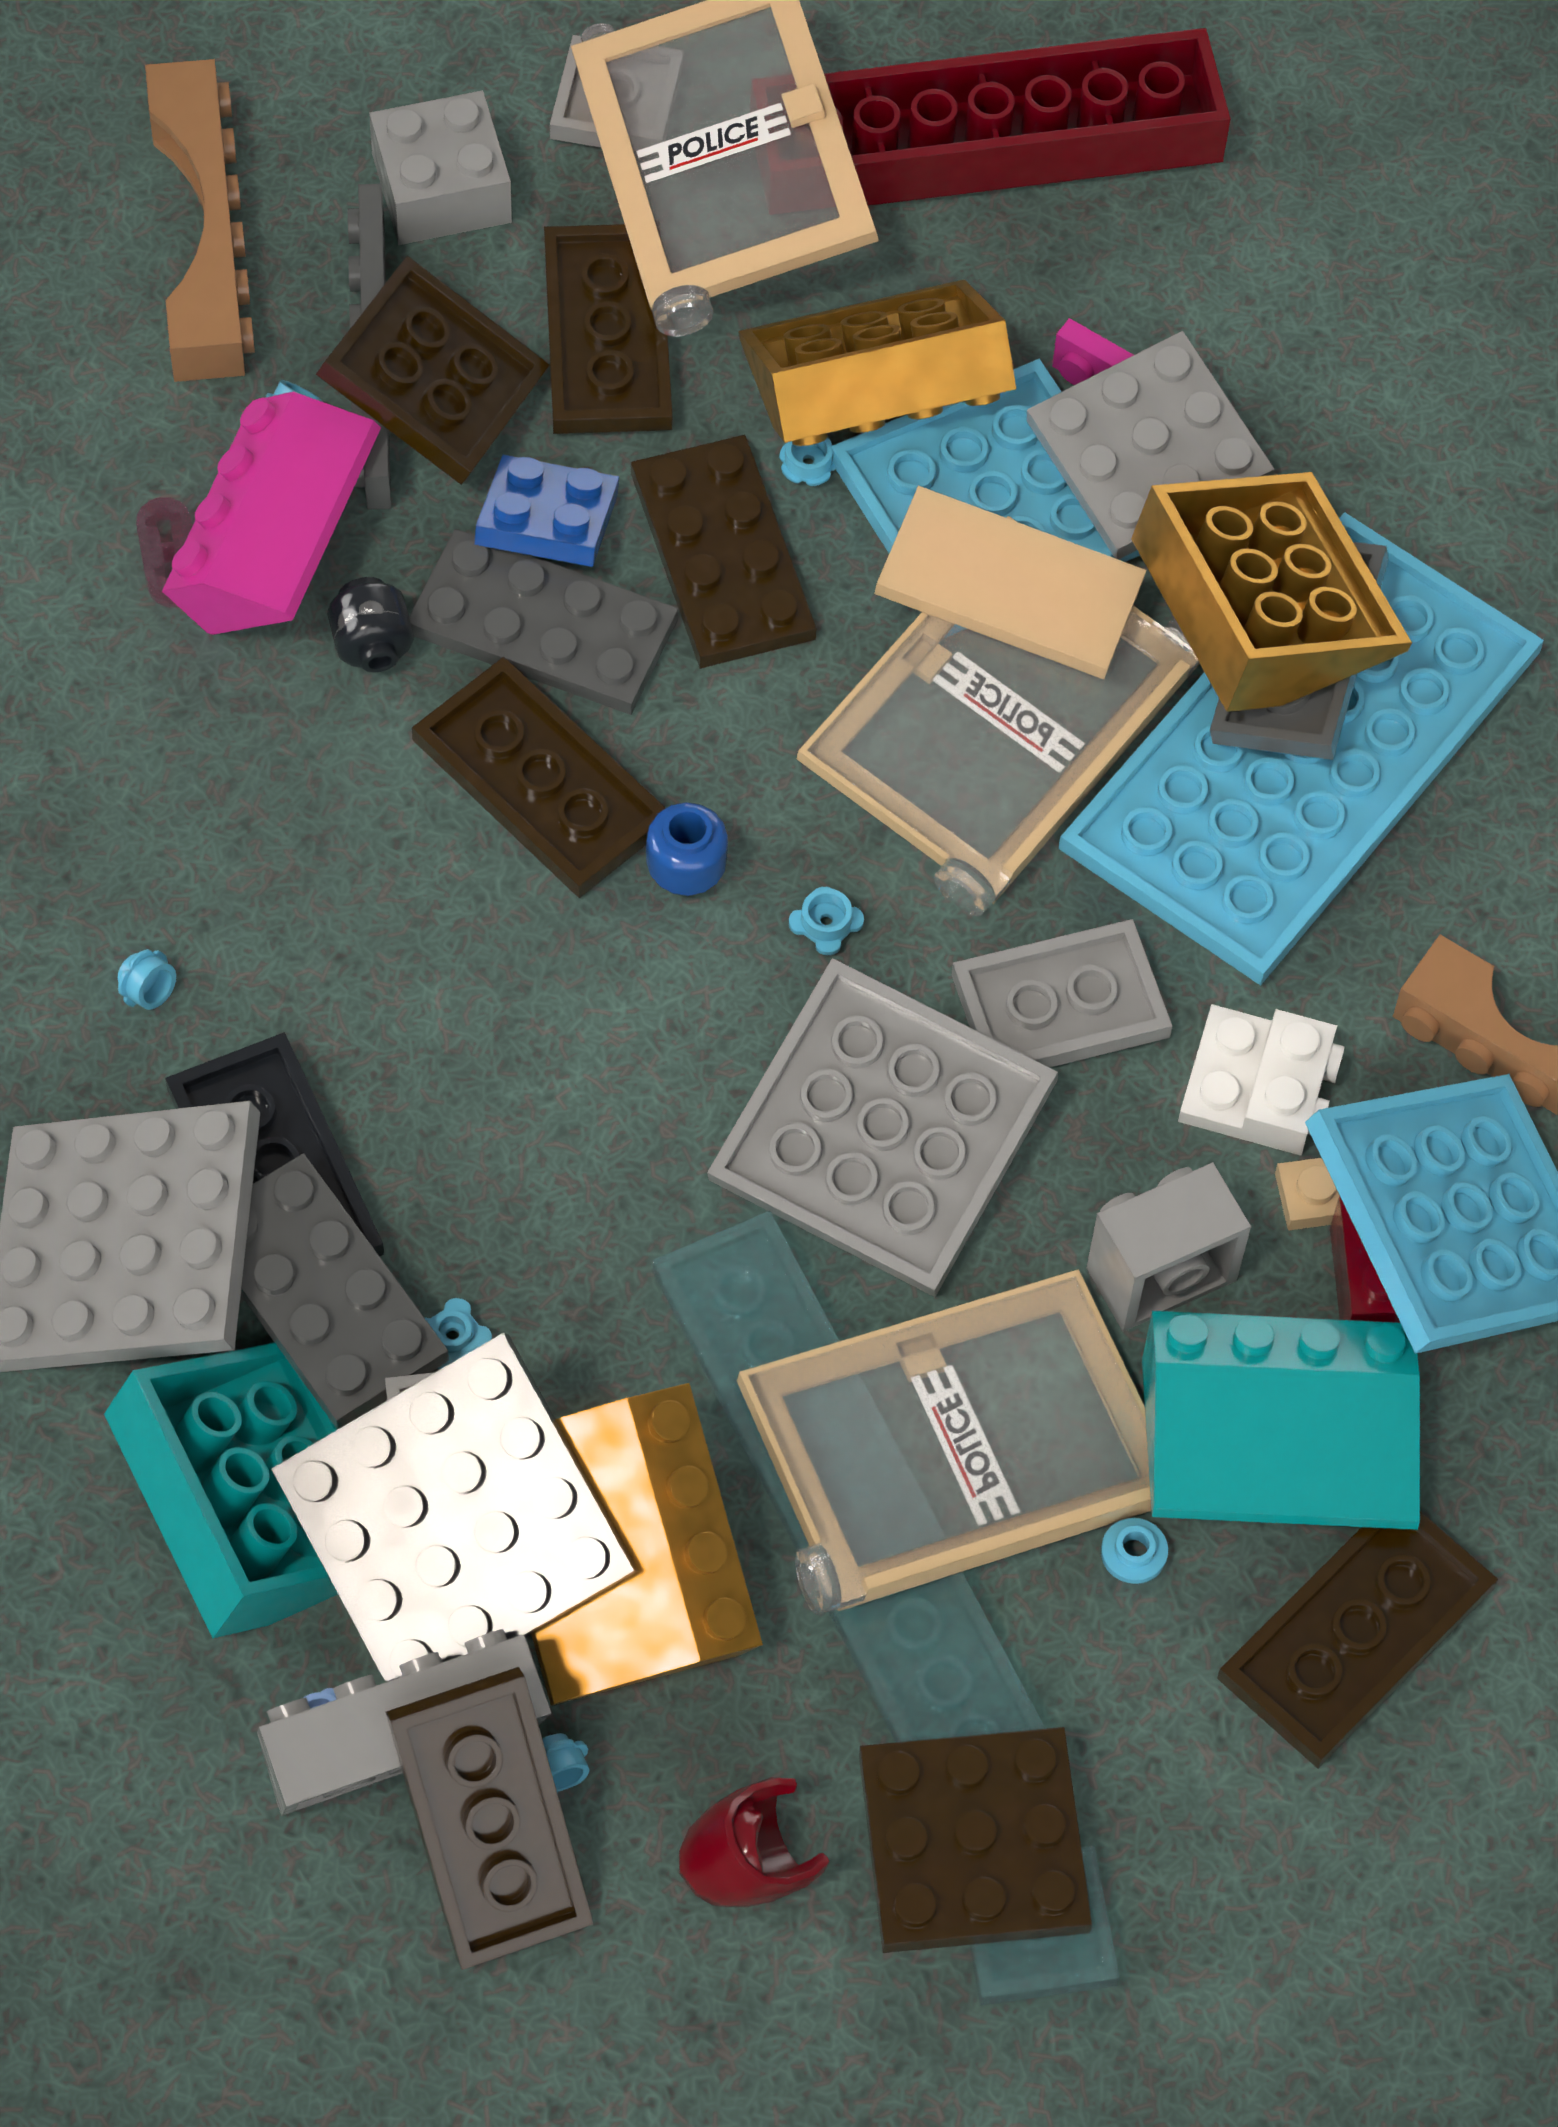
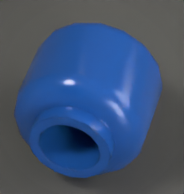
[646,802,728,896]

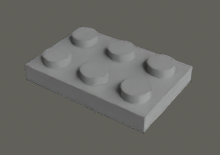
[951,919,1172,1068]

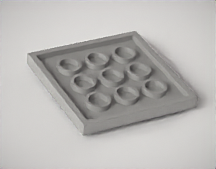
[707,958,1058,1297]
[0,1101,260,1372]

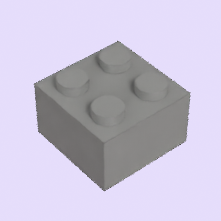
[369,90,512,245]
[1086,1162,1251,1332]

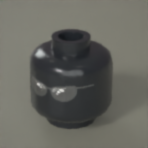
[327,577,414,672]

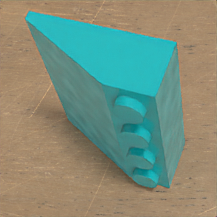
[1142,1311,1420,1530]
[104,1343,338,1638]

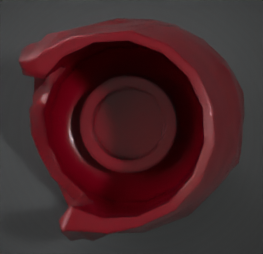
[679,1777,830,1907]

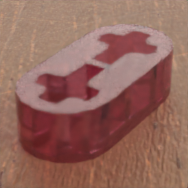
[136,497,192,607]

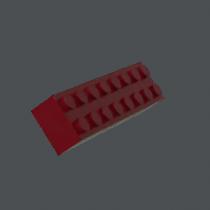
[751,28,1231,218]

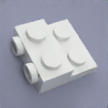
[1178,1004,1345,1155]

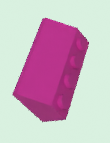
[162,391,381,635]

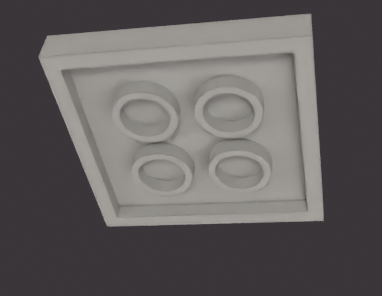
[1027,331,1274,560]

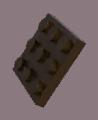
[316,256,550,485]
[859,1727,1092,1953]

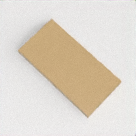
[874,485,1147,679]

